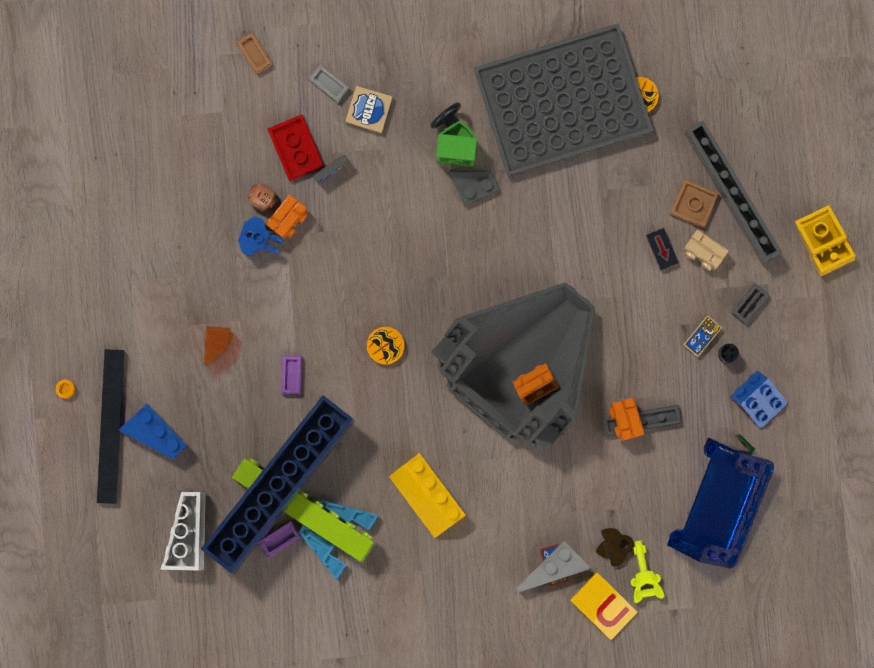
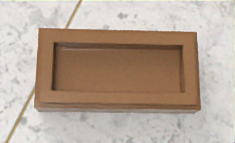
[236,32,273,75]

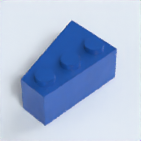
[119,403,188,459]

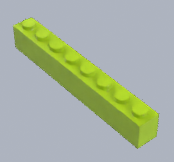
[232,458,375,563]

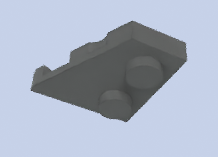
[449,171,499,207]

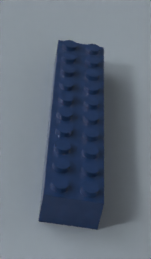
[201,395,355,574]

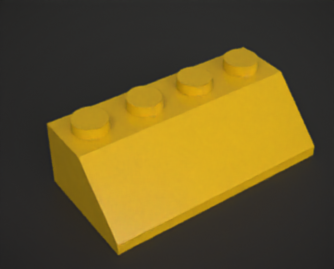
[389,453,465,538]

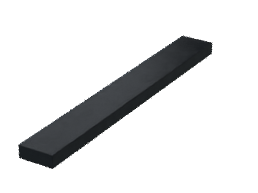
[97,349,124,504]

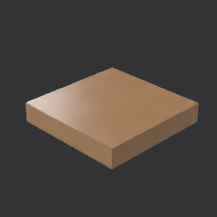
[669,179,719,229]

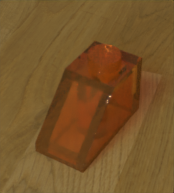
[203,326,234,366]

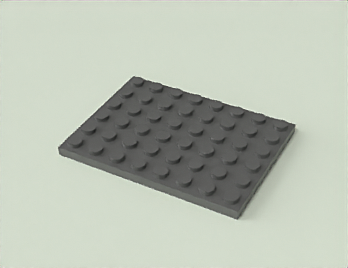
[474,23,653,177]

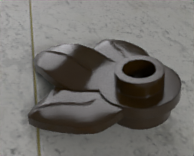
[596,528,634,566]

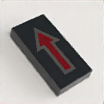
[646,228,678,271]

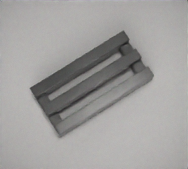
[731,283,770,325]

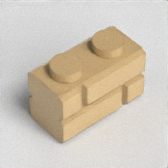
[683,229,729,271]

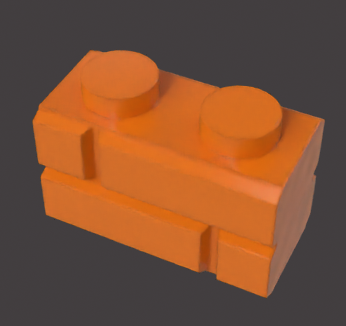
[266,195,308,240]
[513,363,559,406]
[608,397,645,441]

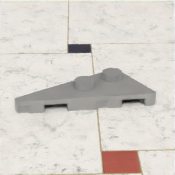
[516,541,591,592]

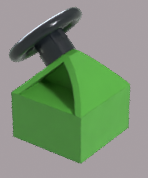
[430,102,477,167]

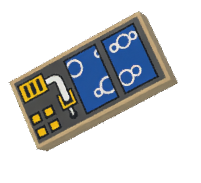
[683,315,722,357]

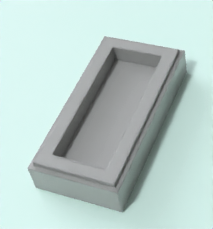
[308,64,350,103]

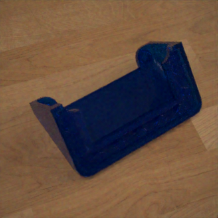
[667,437,774,569]

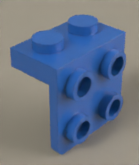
[730,370,787,428]

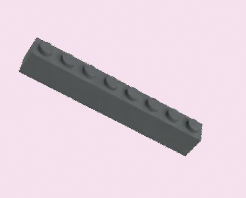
[684,120,782,264]

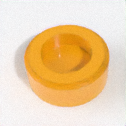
[55,379,76,399]

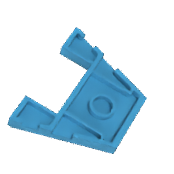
[299,500,378,579]

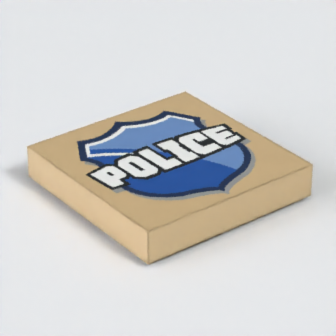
[345,86,393,134]

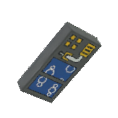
[314,155,350,184]

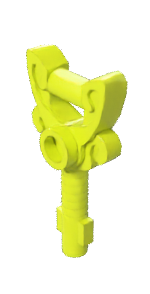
[630,540,664,604]

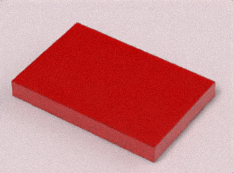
[267,114,324,182]

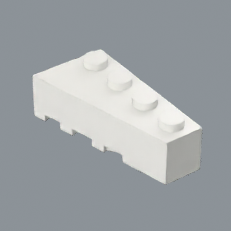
[160,492,206,570]

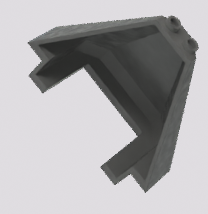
[431,282,595,450]

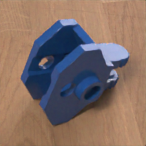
[238,216,284,257]

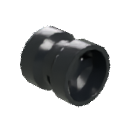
[718,343,739,364]

